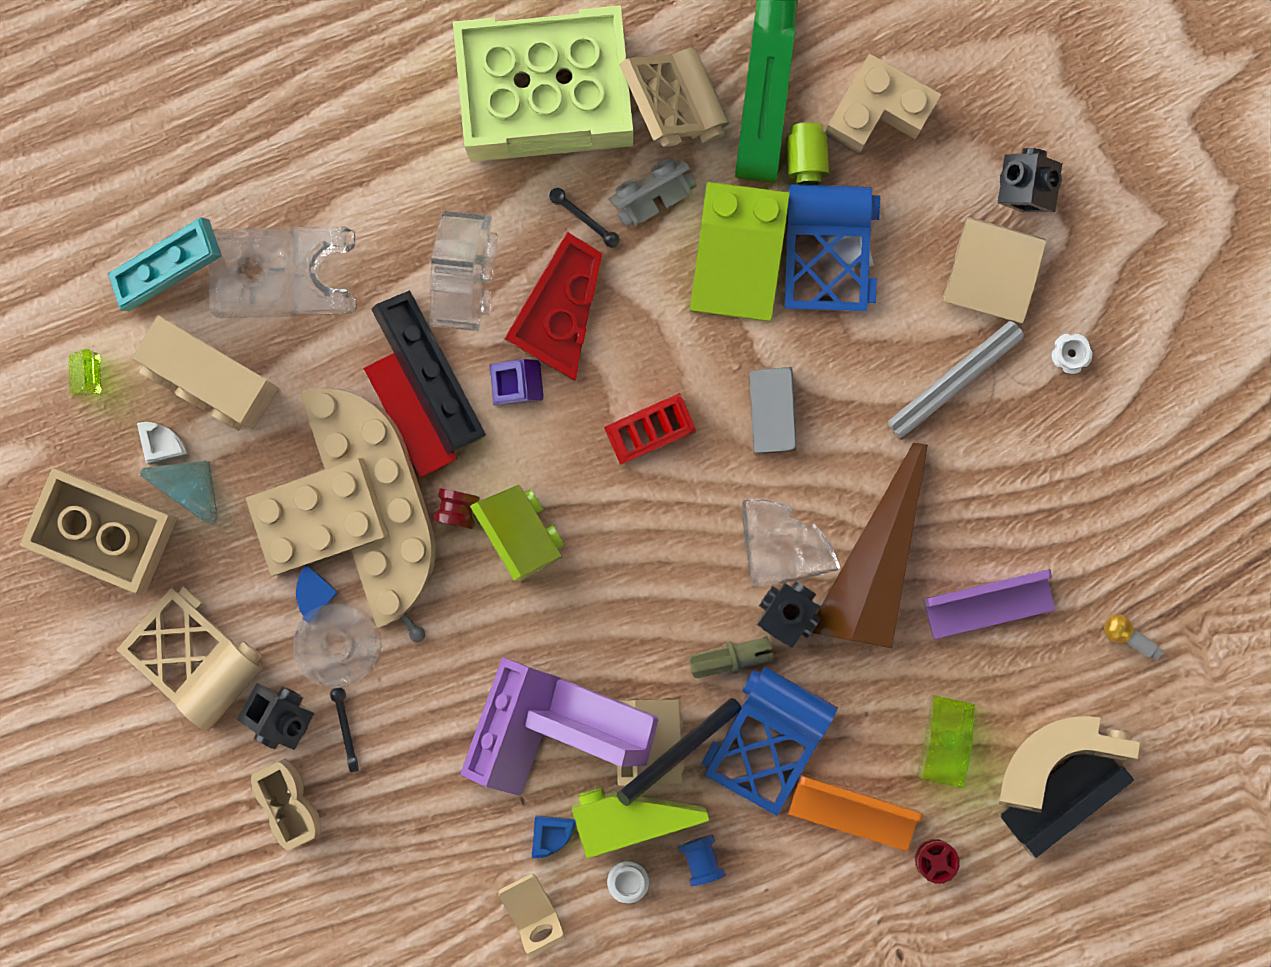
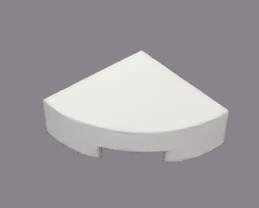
[823,235,874,267]
[137,422,189,464]

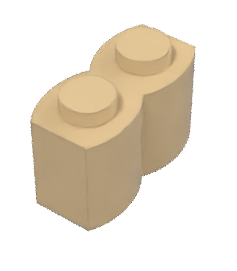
[251,758,321,851]

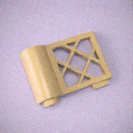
[619,47,729,147]
[117,587,263,732]

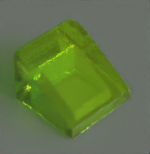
[68,349,102,396]

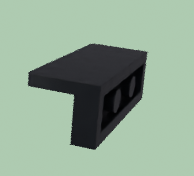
[1000,755,1135,858]

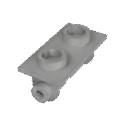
[608,158,697,227]

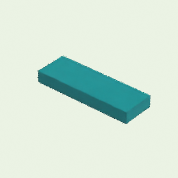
[108,217,222,312]

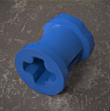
[678,835,726,886]

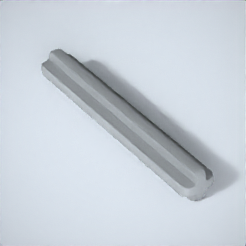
[888,321,1024,438]

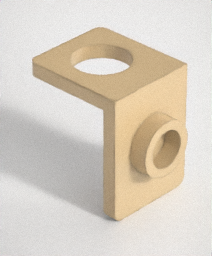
[498,873,566,958]

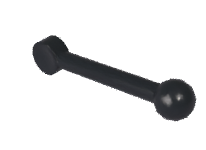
[549,188,620,248]
[330,687,359,773]

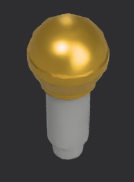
[1104,614,1163,660]

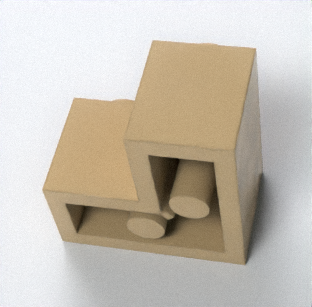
[825,54,941,154]

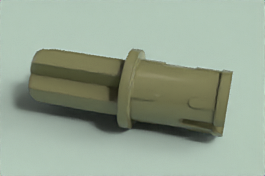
[689,636,774,678]

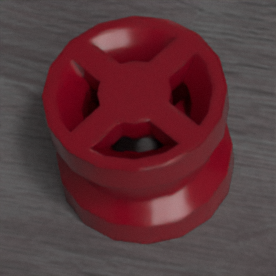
[432,488,480,529]
[915,839,960,884]

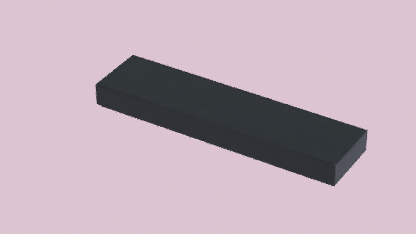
[371,290,486,454]

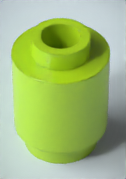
[786,123,829,185]

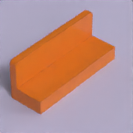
[787,774,923,852]

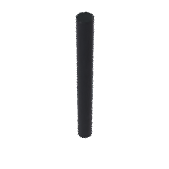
[617,698,741,806]

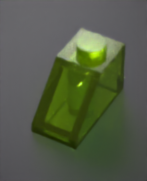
[917,695,975,788]

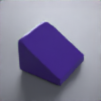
[489,359,544,405]

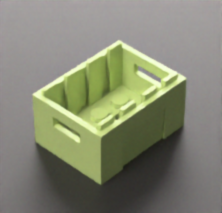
[453,5,633,162]

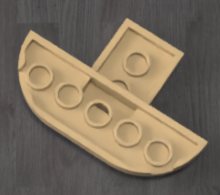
[245,389,435,628]

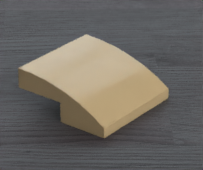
[943,217,1047,323]

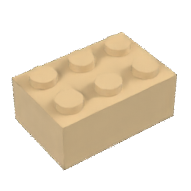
[132,315,279,431]
[19,468,177,594]

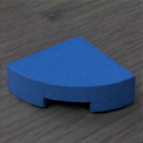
[296,565,339,623]
[532,816,576,858]

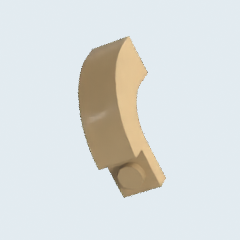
[999,716,1140,813]

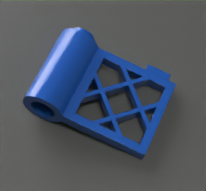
[785,184,880,311]
[701,667,838,816]

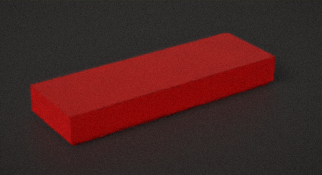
[363,353,458,478]

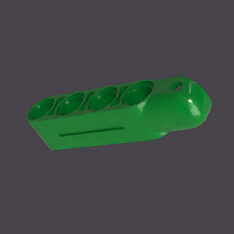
[735,0,798,183]

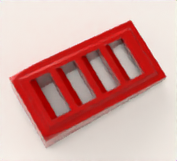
[604,393,696,465]

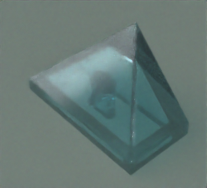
[139,461,218,524]

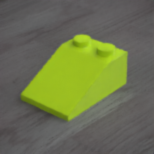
[690,182,789,322]
[470,484,565,582]
[572,786,709,858]

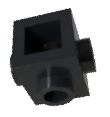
[998,148,1063,212]
[755,581,821,648]
[237,683,315,750]

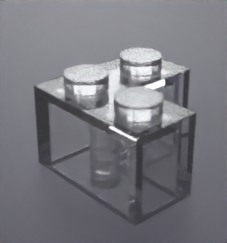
[429,210,498,331]

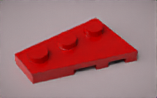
[503,232,603,381]

